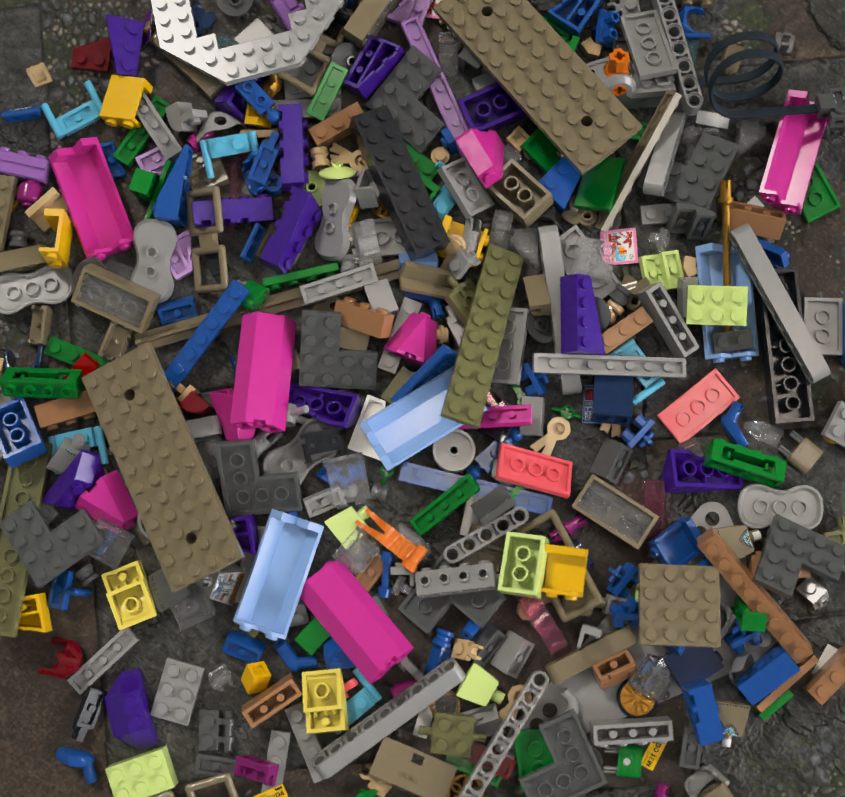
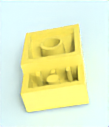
[101,560,157,631]
[302,668,349,734]

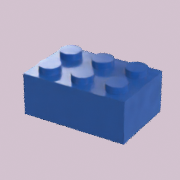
[0,397,48,468]

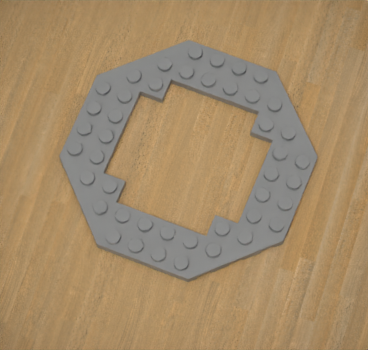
[151,0,344,86]

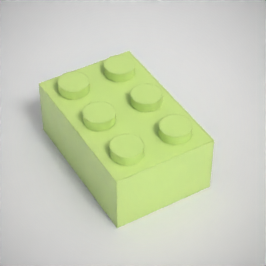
[686,285,748,326]
[497,532,550,599]
[105,745,178,797]

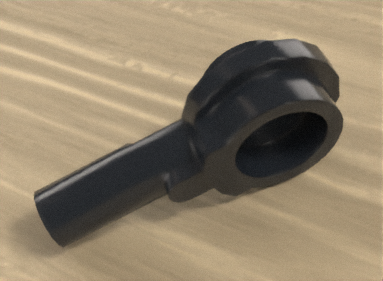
[539,204,567,235]

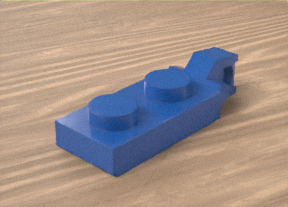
[247,132,280,186]

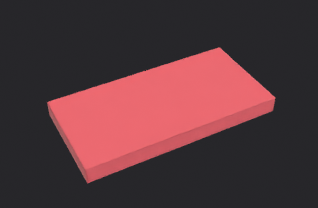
[656,368,740,446]
[495,442,573,499]

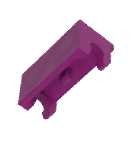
[234,754,279,787]

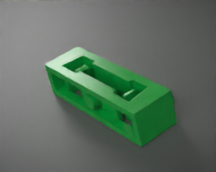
[0,367,85,399]
[703,438,787,488]

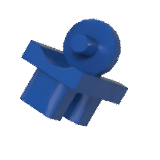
[591,9,620,48]
[521,362,550,396]
[620,414,655,449]
[606,562,638,599]
[609,596,639,627]
[724,620,764,655]

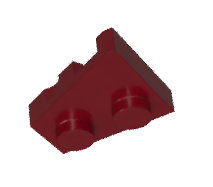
[71,37,112,73]

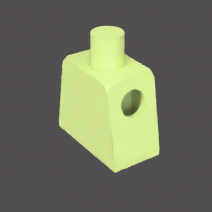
[324,505,370,551]
[456,661,505,707]

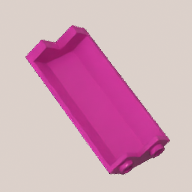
[759,89,827,215]
[48,137,133,261]
[230,311,296,433]
[300,559,414,684]

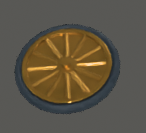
[617,677,658,719]

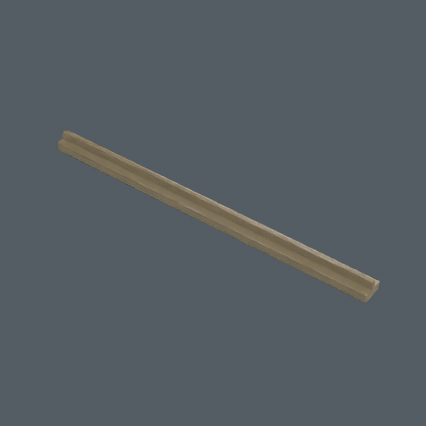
[134,259,399,349]

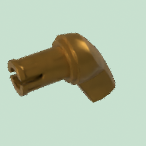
[259,74,283,99]

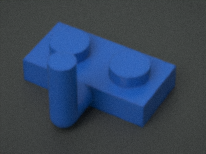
[757,238,790,269]
[47,569,92,610]

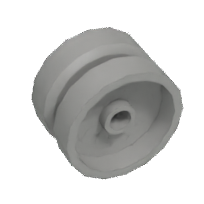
[433,429,475,473]

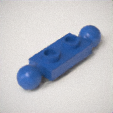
[235,79,282,125]
[466,427,523,480]

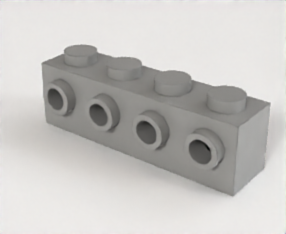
[637,282,700,358]
[415,560,498,598]
[589,716,674,748]

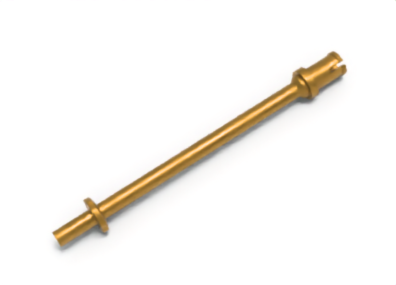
[718,180,733,332]

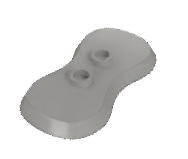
[315,178,357,261]
[130,219,177,303]
[0,264,73,314]
[262,418,341,485]
[738,484,823,530]

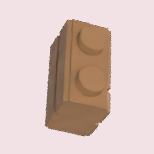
[592,649,637,690]

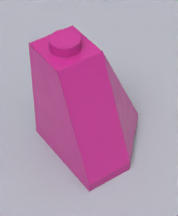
[455,128,505,189]
[383,312,437,365]
[210,388,256,440]
[74,469,138,533]

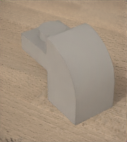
[165,101,208,133]

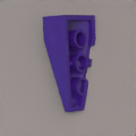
[288,382,363,429]
[662,449,744,493]

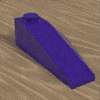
[214,76,268,127]

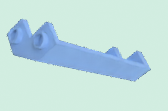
[695,243,759,363]
[359,366,487,471]
[233,509,324,641]

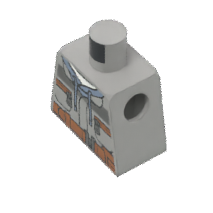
[196,563,246,605]

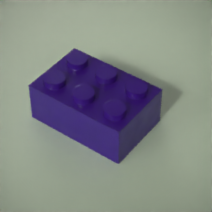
[458,83,525,132]

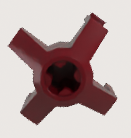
[38,636,83,679]

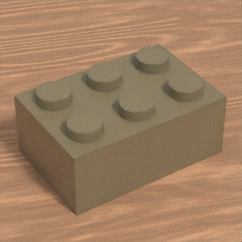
[486,158,554,229]

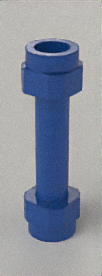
[378,550,394,598]

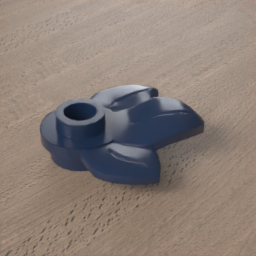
[191,2,215,37]

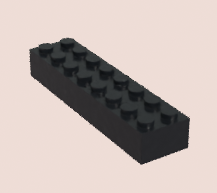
[349,105,450,262]
[754,268,815,425]

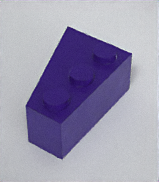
[106,14,144,77]
[343,35,406,99]
[228,514,260,555]

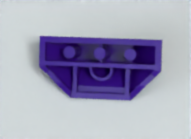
[42,449,106,510]
[104,668,159,750]

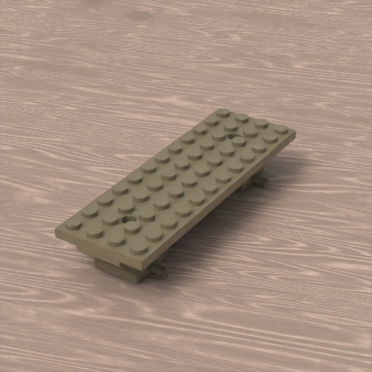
[433,0,642,176]
[81,342,245,592]

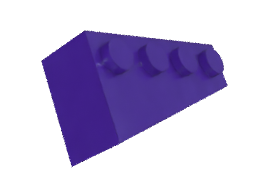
[278,103,309,191]
[260,186,323,275]
[192,194,276,228]
[560,273,605,355]

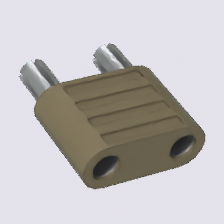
[777,430,823,474]

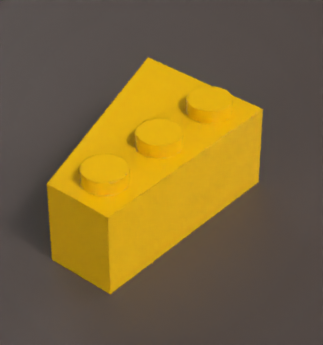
[18,592,53,633]

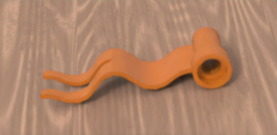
[355,508,428,573]

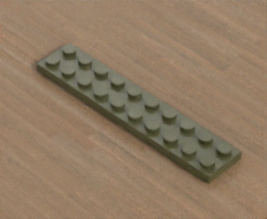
[440,243,524,429]
[0,442,53,638]

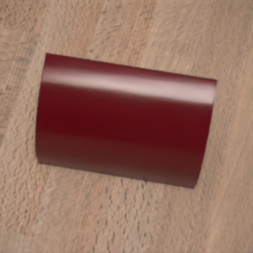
[179,391,215,416]

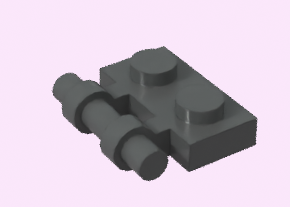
[198,709,235,751]

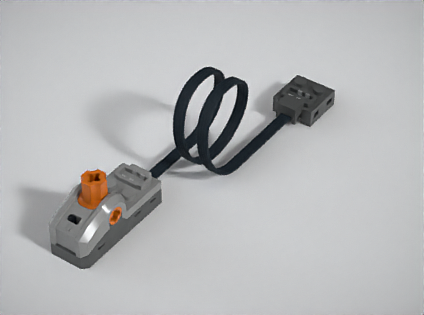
[586,31,845,128]

